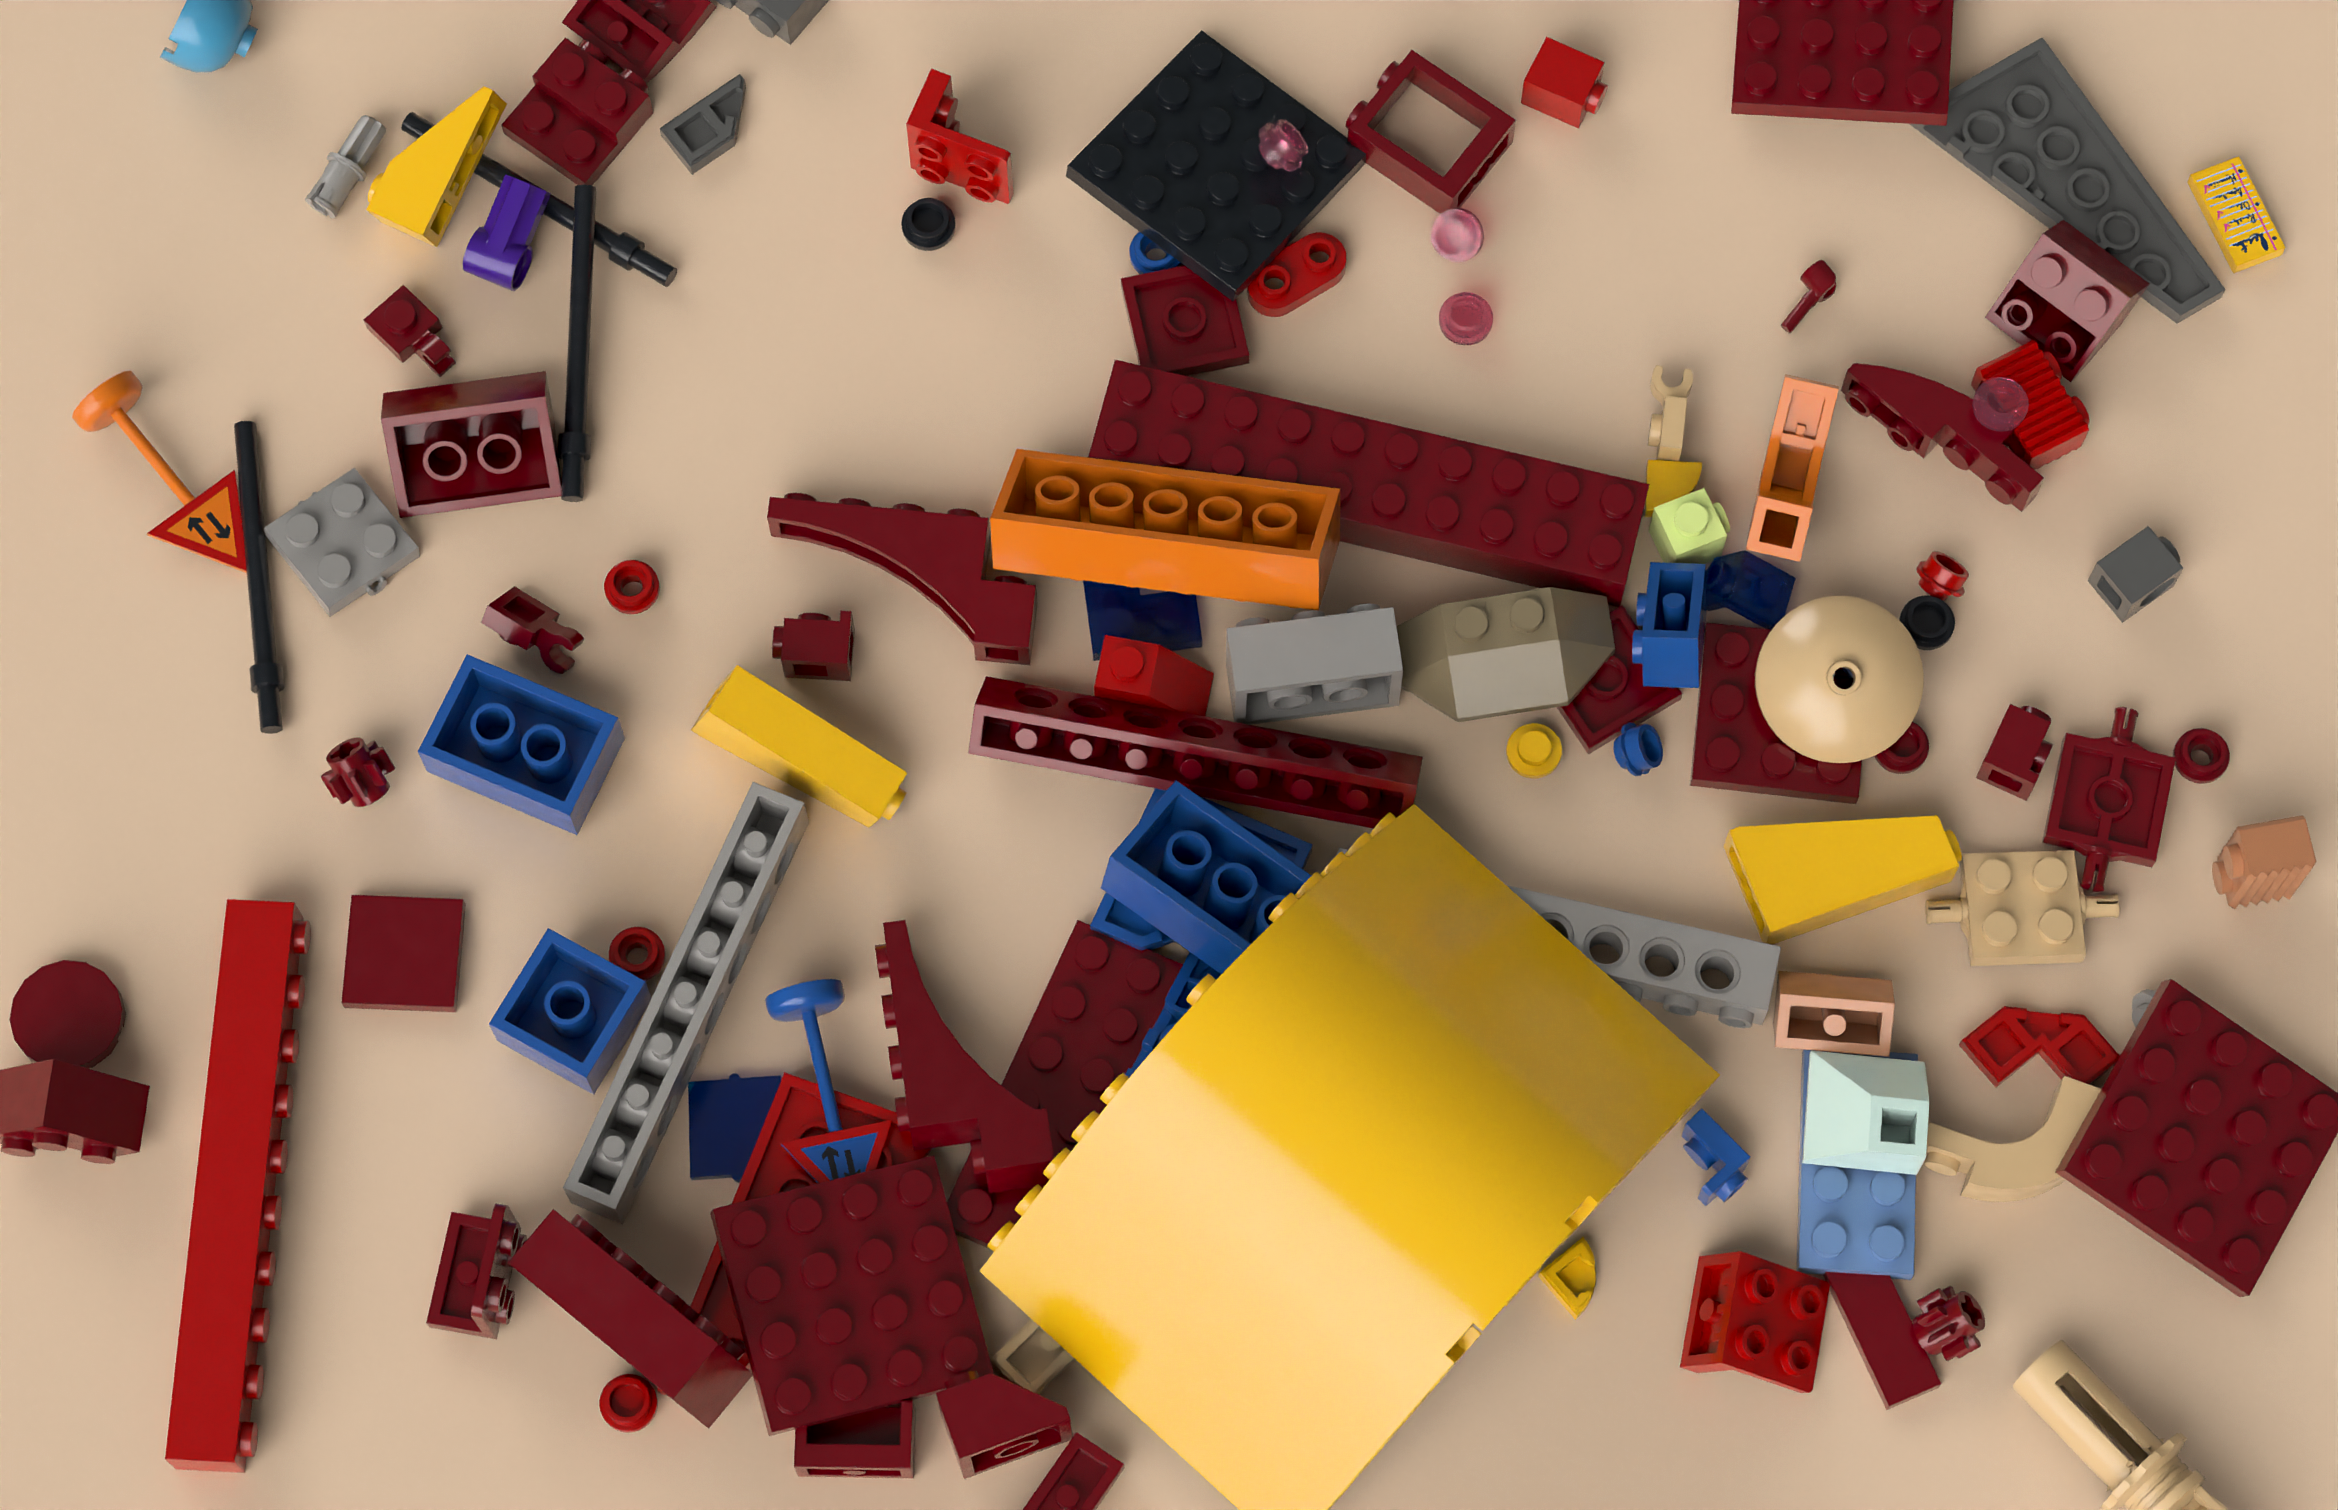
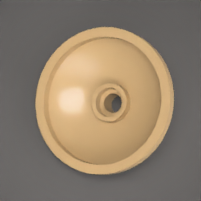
[1755,596,1924,763]

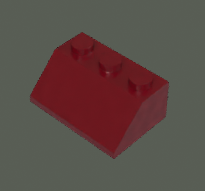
[381,371,562,518]

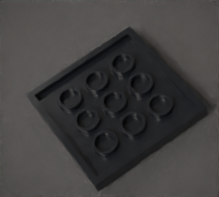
[1066,30,1366,301]

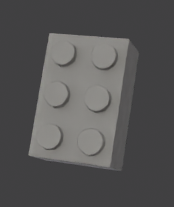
[1226,603,1403,725]

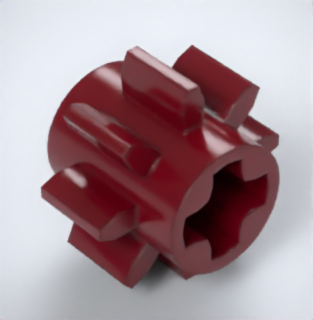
[321,737,395,807]
[1913,1286,1985,1361]

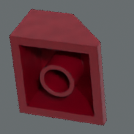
[936,1371,1072,1479]

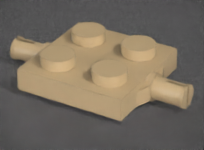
[1925,850,2120,966]

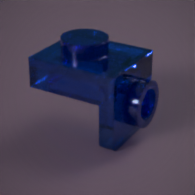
[1706,550,1796,630]

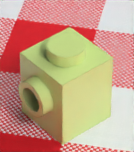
[1648,488,1730,564]

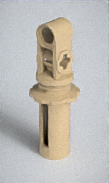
[2012,1340,2228,1510]

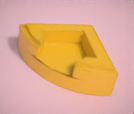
[1644,460,1702,517]
[1538,1237,1596,1320]

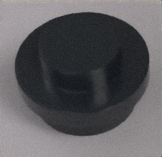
[901,198,955,251]
[1899,596,1955,650]

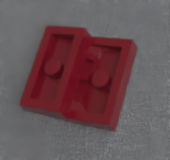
[562,0,716,84]

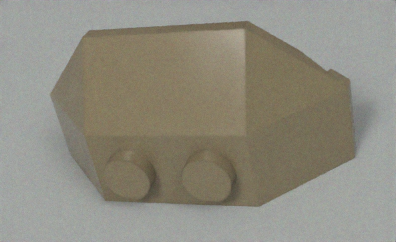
[1396,587,1615,722]

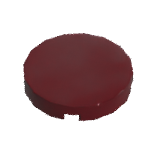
[9,960,126,1069]

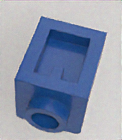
[1682,1108,1750,1206]

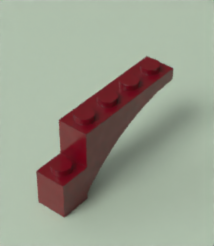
[767,493,1038,665]
[875,920,1054,1193]

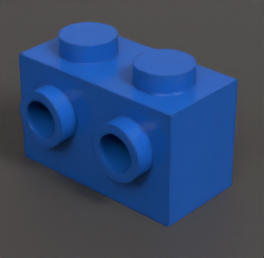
[1632,562,1707,688]

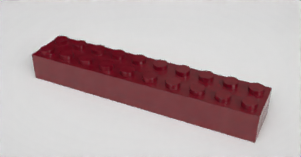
[1088,360,1650,607]

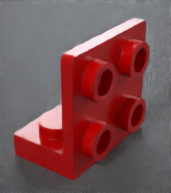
[906,68,1013,204]
[1680,1251,1830,1393]

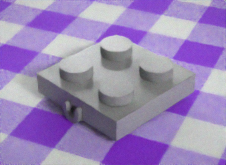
[264,468,420,617]

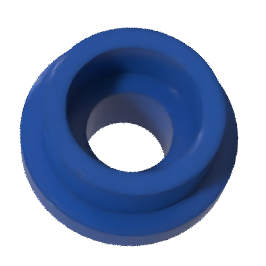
[1129,232,1181,274]

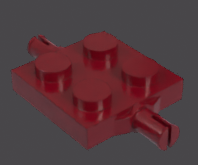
[2042,707,2176,892]

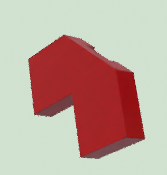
[1959,1006,2120,1088]

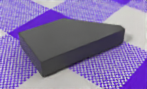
[660,74,746,175]

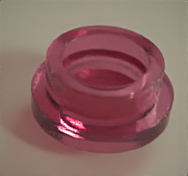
[1259,119,1308,172]
[1431,208,1484,262]
[1439,292,1493,345]
[1972,377,2029,432]

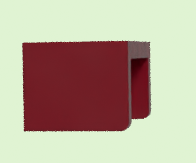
[794,1400,916,1479]

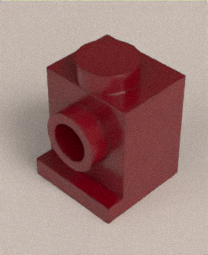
[772,610,855,681]
[1976,704,2053,801]

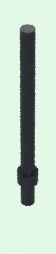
[401,112,677,287]
[558,184,596,502]
[234,421,285,734]

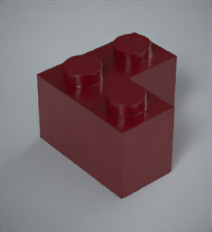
[0,1059,150,1164]

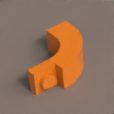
[1746,374,1839,562]

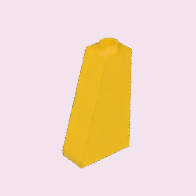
[691,665,907,828]
[1723,815,1962,945]

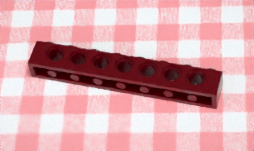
[968,676,1423,829]

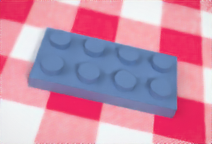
[1796,1050,1918,1280]

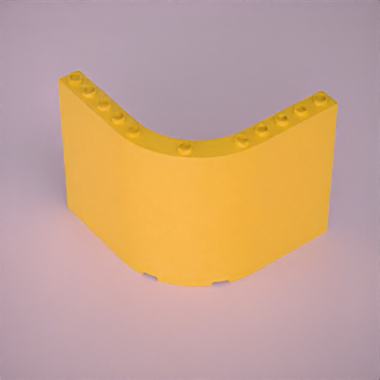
[980,804,1720,1510]

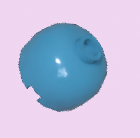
[160,0,258,73]

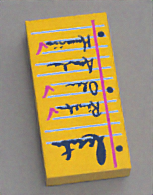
[2187,156,2285,274]

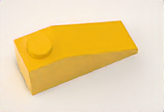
[366,86,507,247]

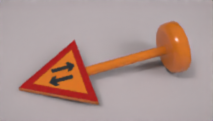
[72,370,247,573]

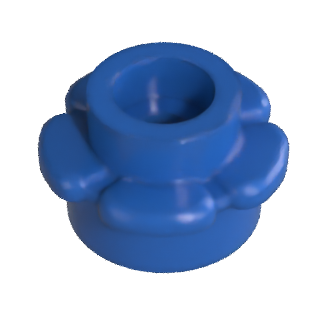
[1613,722,1663,776]

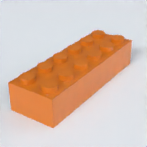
[990,449,1340,611]

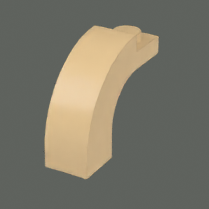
[1924,1076,2101,1202]

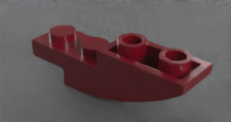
[1841,363,2044,512]

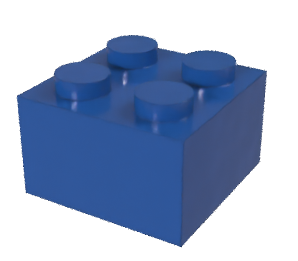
[489,928,652,1095]

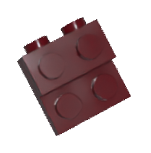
[501,37,653,185]

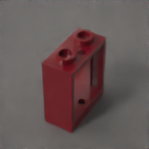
[1345,50,1516,220]

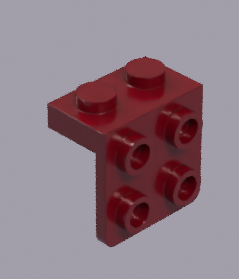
[426,1203,527,1339]

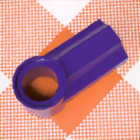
[463,174,551,291]

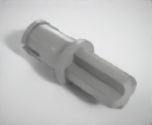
[305,115,386,218]

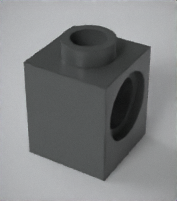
[2088,526,2183,623]

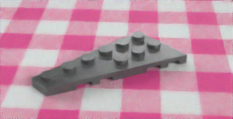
[1910,37,2226,324]

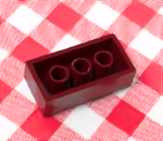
[508,1209,753,1429]

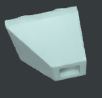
[1802,1050,1929,1175]

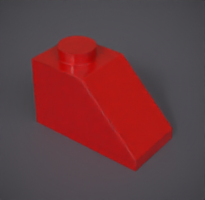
[1094,635,1214,717]

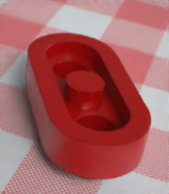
[1247,232,1346,317]

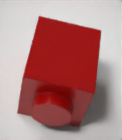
[1521,37,1608,129]

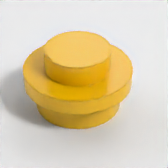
[1506,723,1562,779]

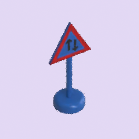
[765,979,892,1183]

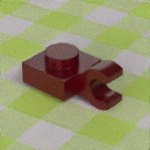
[363,285,456,377]
[481,586,584,674]

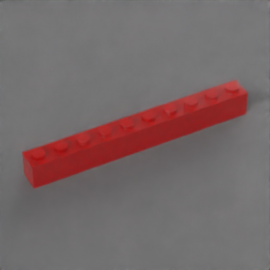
[165,899,311,1473]

